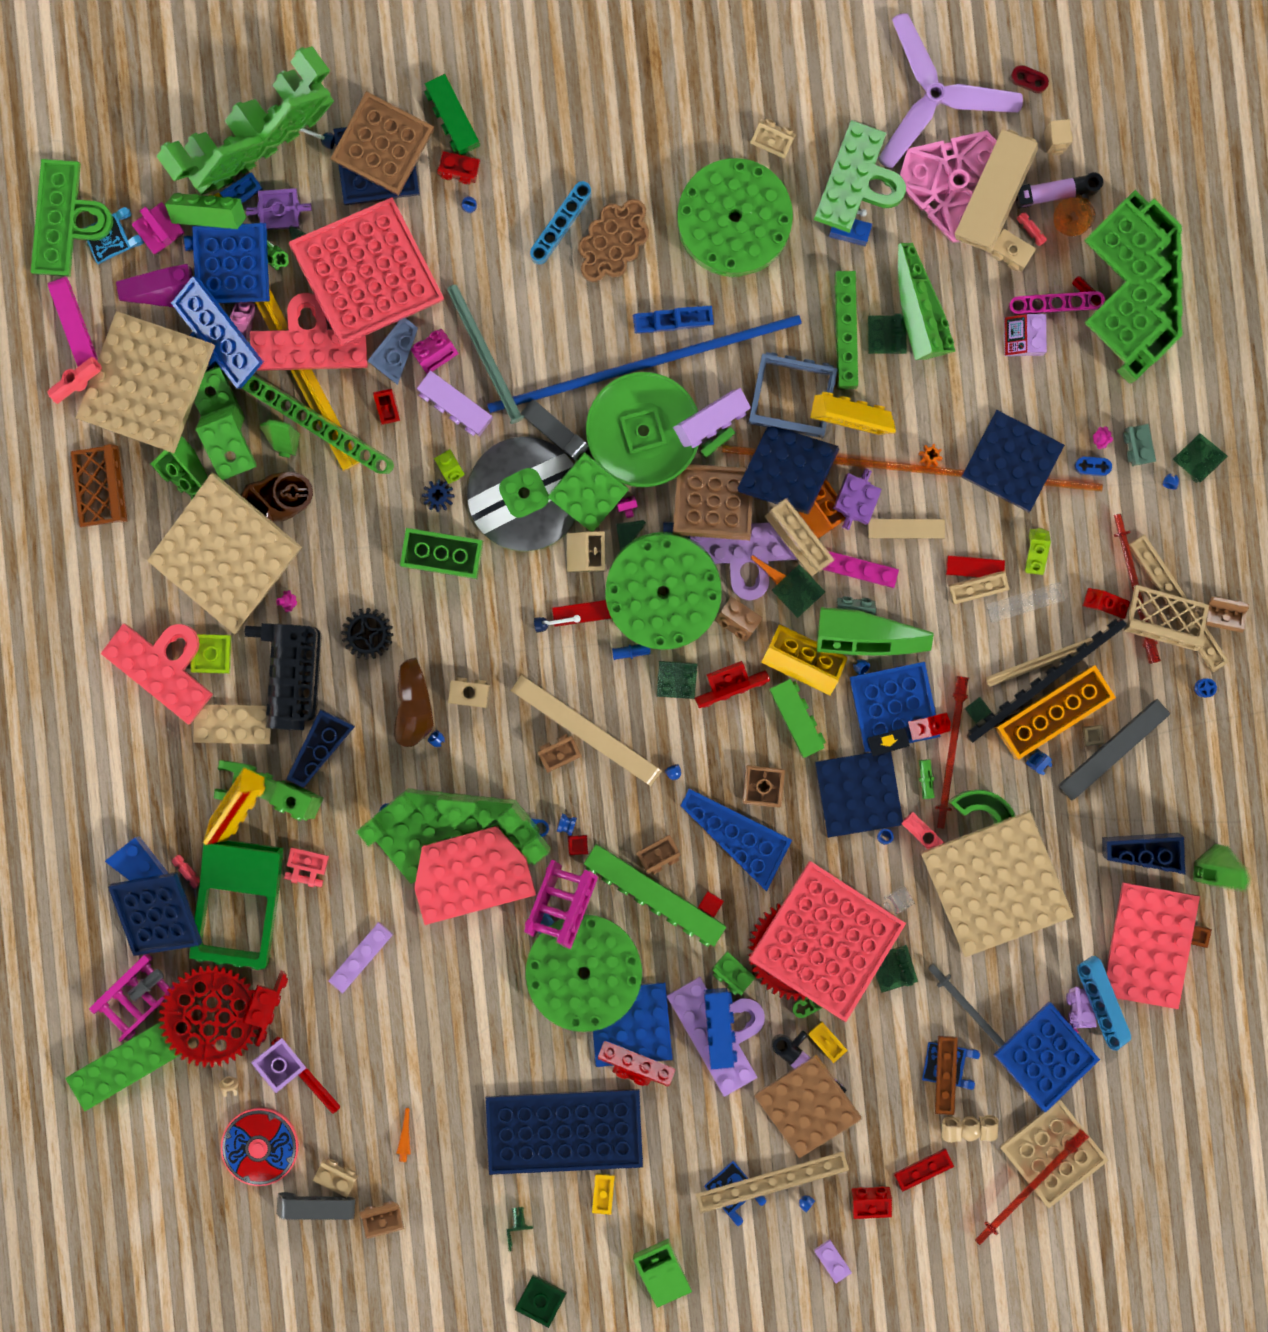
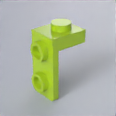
[1025,528,1051,575]

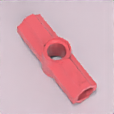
[47,357,102,404]
[901,812,945,849]

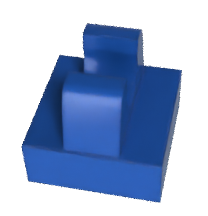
[1025,749,1052,775]

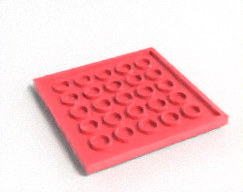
[289,197,444,346]
[748,861,906,1022]

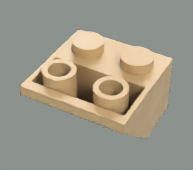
[567,532,606,572]

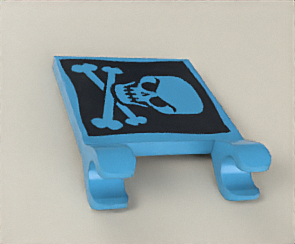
[83,207,144,264]

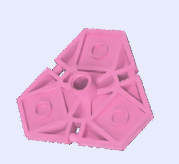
[900,130,997,243]

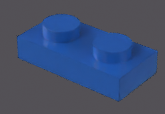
[220,172,263,203]

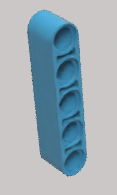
[530,181,591,265]
[1077,956,1131,1050]

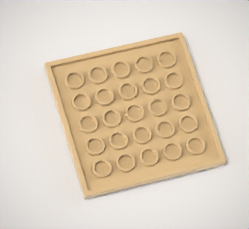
[76,311,215,453]
[147,473,302,635]
[921,811,1074,957]

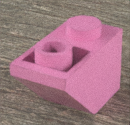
[230,302,256,341]

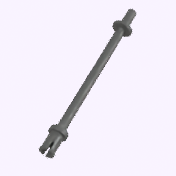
[928,964,1005,1048]

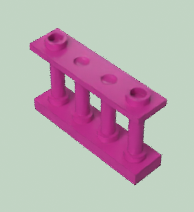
[524,860,598,949]
[89,954,174,1042]

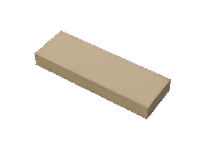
[949,571,1010,604]

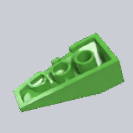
[260,420,300,458]
[150,436,208,500]

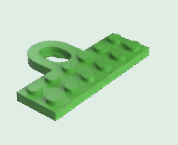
[814,120,906,233]
[31,159,113,277]

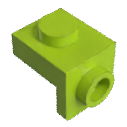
[434,449,465,484]

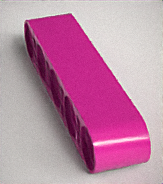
[47,276,98,367]
[1009,291,1105,315]

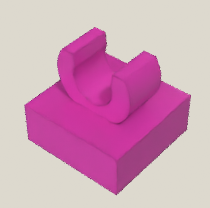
[617,495,638,518]

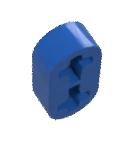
[1074,457,1112,476]

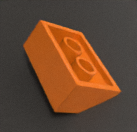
[798,479,846,539]

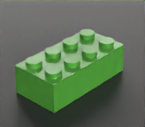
[400,528,484,580]

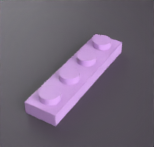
[328,922,393,993]

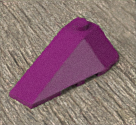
[116,264,193,308]

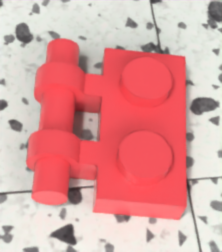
[284,847,329,888]

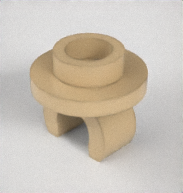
[219,1077,239,1097]

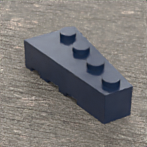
[286,709,355,788]
[1102,833,1185,875]

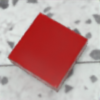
[568,835,588,856]
[698,891,724,917]

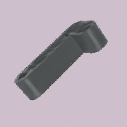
[520,399,589,462]
[276,1192,356,1220]

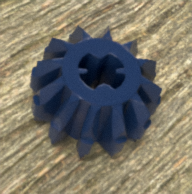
[422,479,455,512]

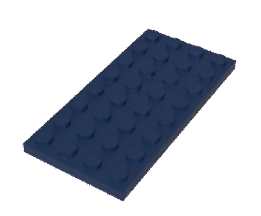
[485,1089,643,1175]

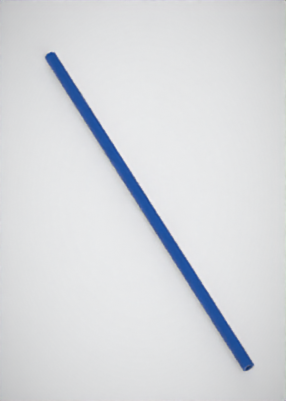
[487,315,802,413]

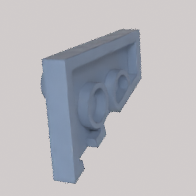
[368,318,418,385]

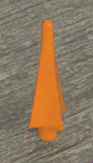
[750,555,793,590]
[396,1108,411,1162]

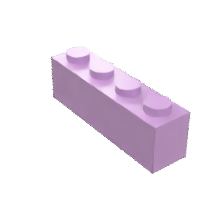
[417,370,493,437]
[673,388,751,448]

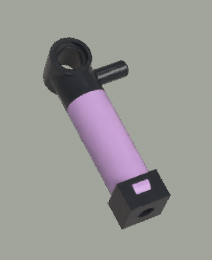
[1016,172,1103,211]
[772,1031,847,1093]

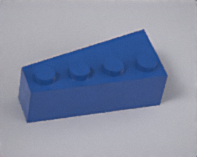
[105,836,187,897]
[704,988,737,1070]

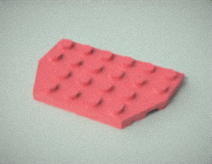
[414,825,536,925]

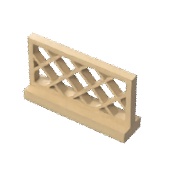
[1124,585,1209,651]

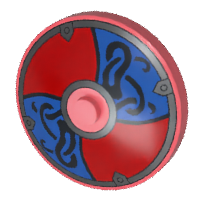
[221,1107,299,1186]

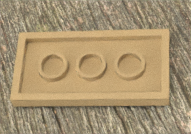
[193,704,272,744]

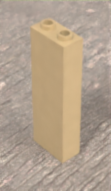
[955,129,1038,253]

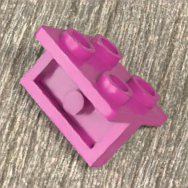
[132,202,184,255]
[410,328,459,374]

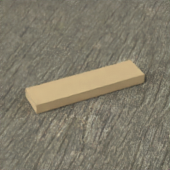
[868,519,945,539]

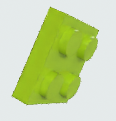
[191,634,231,674]

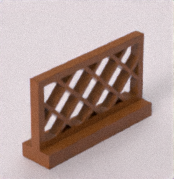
[71,444,128,527]

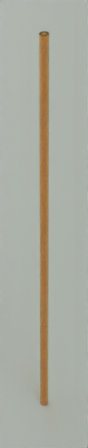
[722,445,1103,492]

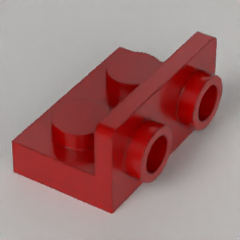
[437,151,480,185]
[852,1186,892,1219]

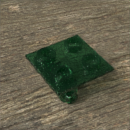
[868,314,907,354]
[1172,433,1228,483]
[772,564,825,618]
[657,661,698,699]
[876,945,918,993]

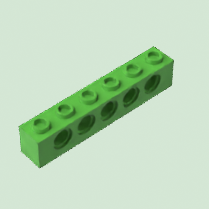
[835,271,858,389]

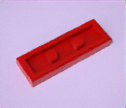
[946,555,1005,578]
[552,600,612,627]
[894,1148,954,1192]

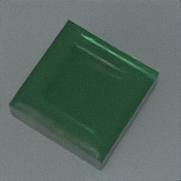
[964,697,991,724]

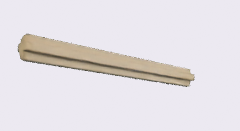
[986,638,1093,686]

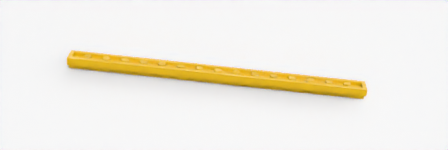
[208,192,360,471]

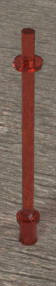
[1114,514,1161,664]
[935,676,969,829]
[975,1128,1090,1245]

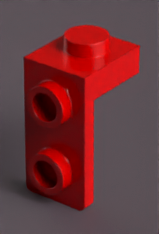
[1083,588,1130,619]
[908,713,951,740]

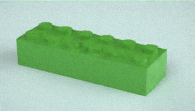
[65,1022,182,1112]

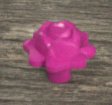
[1093,426,1113,449]
[276,590,297,613]

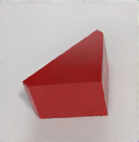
[373,389,400,425]

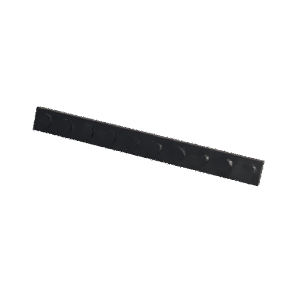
[967,619,1127,743]

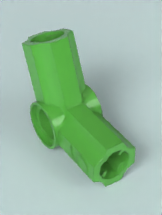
[267,240,289,271]

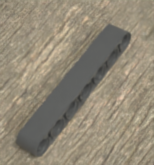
[1059,699,1170,801]

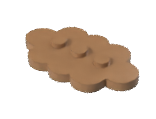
[578,199,649,282]

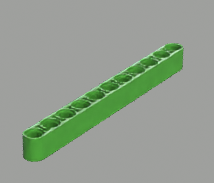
[214,363,394,474]

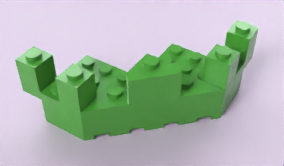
[156,46,334,195]
[1084,190,1183,384]
[356,788,551,884]

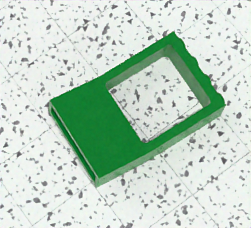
[189,840,284,970]

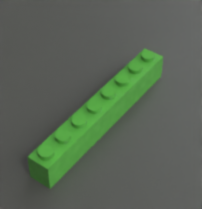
[584,844,726,947]

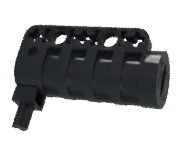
[244,623,322,730]

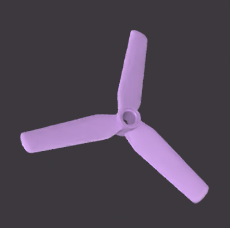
[878,13,1023,168]

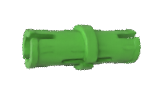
[919,759,935,799]

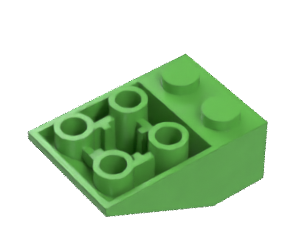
[633,1238,692,1308]

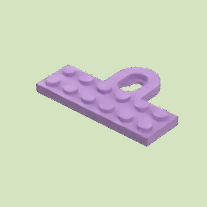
[690,521,805,600]
[667,977,765,1097]

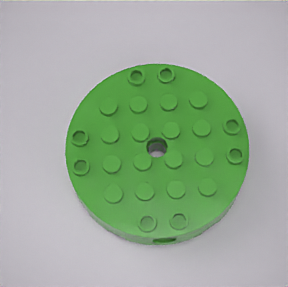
[677,158,793,277]
[605,532,722,650]
[526,915,642,1032]

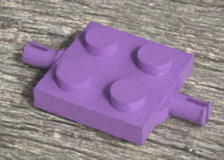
[246,188,312,230]
[833,469,882,530]

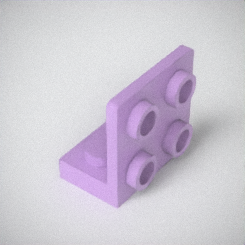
[1066,987,1097,1029]

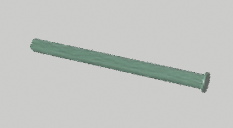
[447,285,524,424]

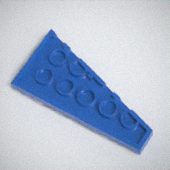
[680,789,792,892]

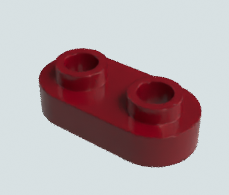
[1011,65,1049,93]

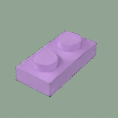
[814,1239,852,1283]

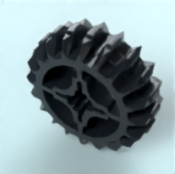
[341,608,394,660]

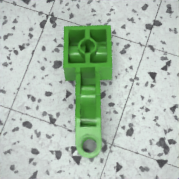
[213,760,324,821]

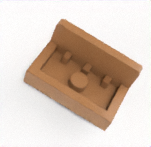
[715,596,763,642]
[1206,597,1249,633]
[537,734,582,773]
[636,834,681,875]
[359,1201,404,1239]

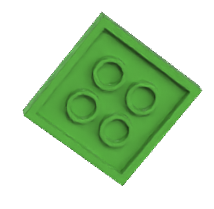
[548,452,629,532]

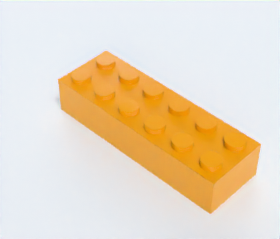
[994,665,1116,760]

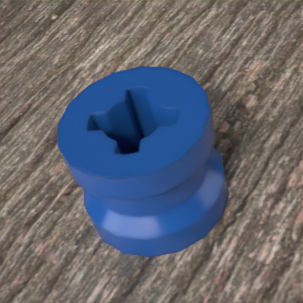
[1194,679,1217,698]
[557,813,577,836]

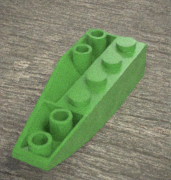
[898,243,955,360]
[817,607,934,656]
[1193,844,1249,891]

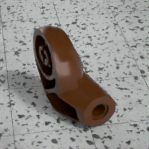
[241,472,313,523]
[394,657,434,747]

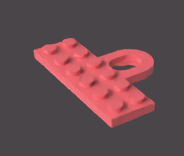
[249,293,368,371]
[101,623,213,724]

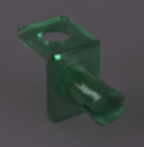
[506,1207,534,1252]

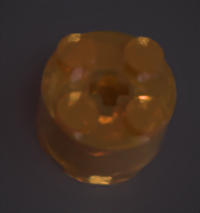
[1053,196,1096,237]

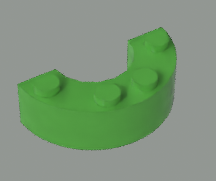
[948,790,1016,824]

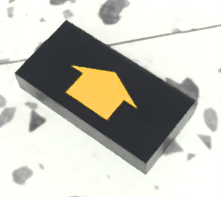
[867,728,910,757]

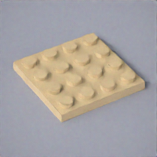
[999,1099,1109,1209]

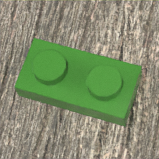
[701,427,736,459]

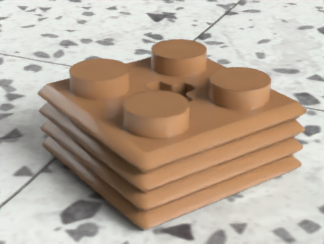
[742,765,785,808]

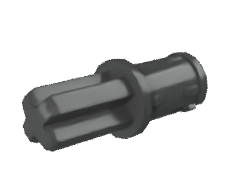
[127,969,163,1001]

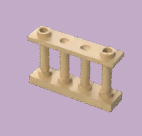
[764,499,834,577]

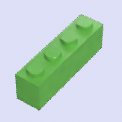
[165,193,246,229]
[769,679,826,758]

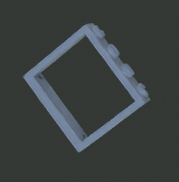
[748,352,838,438]

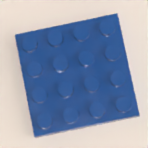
[192,223,270,303]
[849,662,941,752]
[593,982,673,1067]
[993,1002,1100,1113]

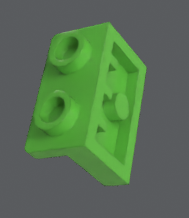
[712,951,755,996]

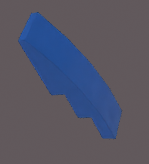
[633,306,714,334]

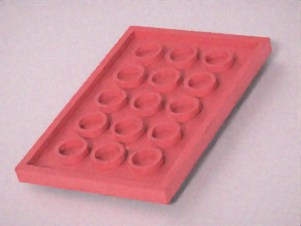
[1106,882,1200,1009]

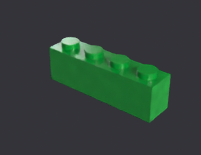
[424,74,480,155]

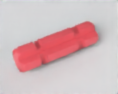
[1017,212,1047,246]
[172,855,200,889]

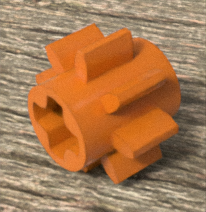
[918,444,943,469]

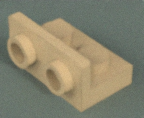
[750,118,796,159]
[313,1158,358,1198]

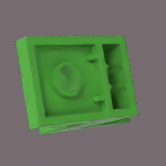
[194,366,257,480]

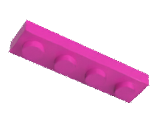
[822,551,899,588]

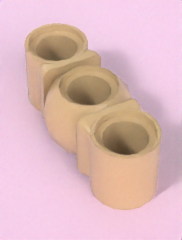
[942,1115,999,1143]

